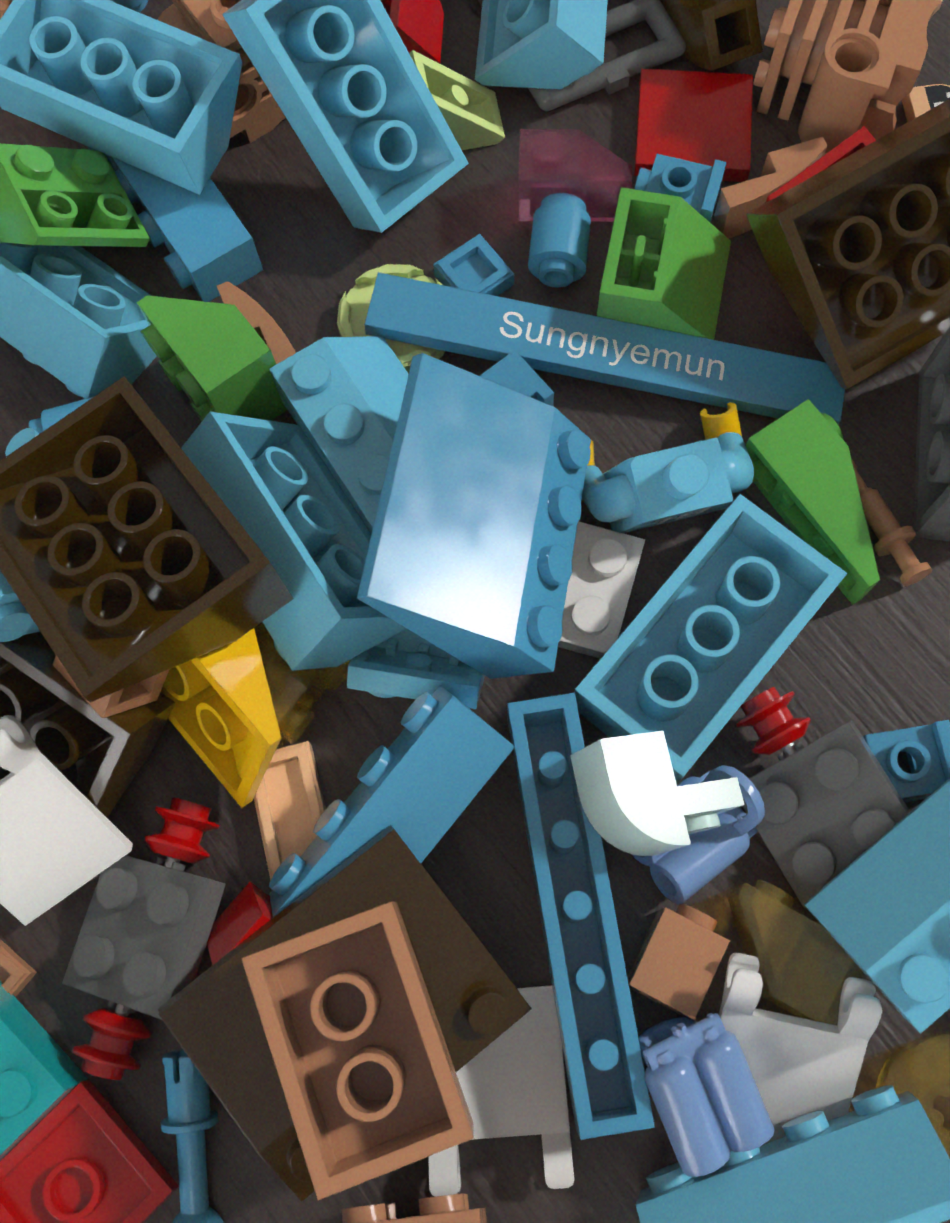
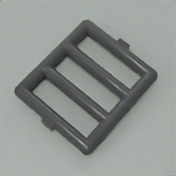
[477,0,686,111]

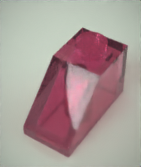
[519,129,632,222]

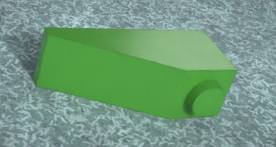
[746,399,880,605]

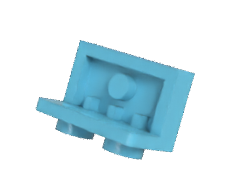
[347,629,485,709]

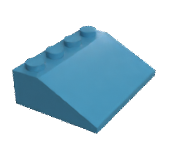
[357,353,591,679]

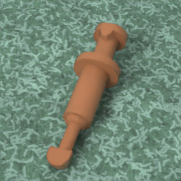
[852,460,932,586]

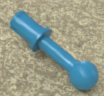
[161,1049,224,1223]

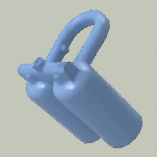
[632,765,765,905]
[638,1013,775,1177]

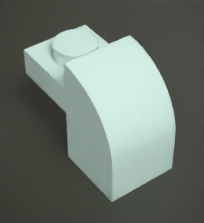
[570,731,744,856]

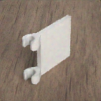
[0,715,133,926]
[719,953,882,1144]
[429,986,574,1197]

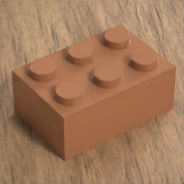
[241,901,474,1200]

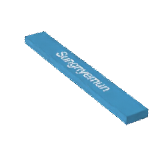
[364,272,845,424]

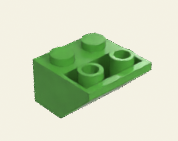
[0,143,150,247]
[597,187,731,340]
[136,295,287,421]

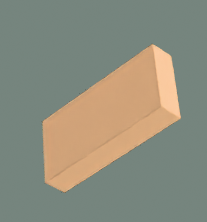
[254,741,326,880]

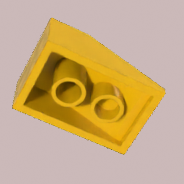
[161,628,281,808]

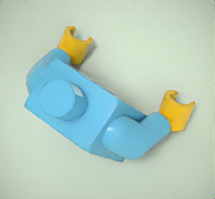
[582,402,754,533]

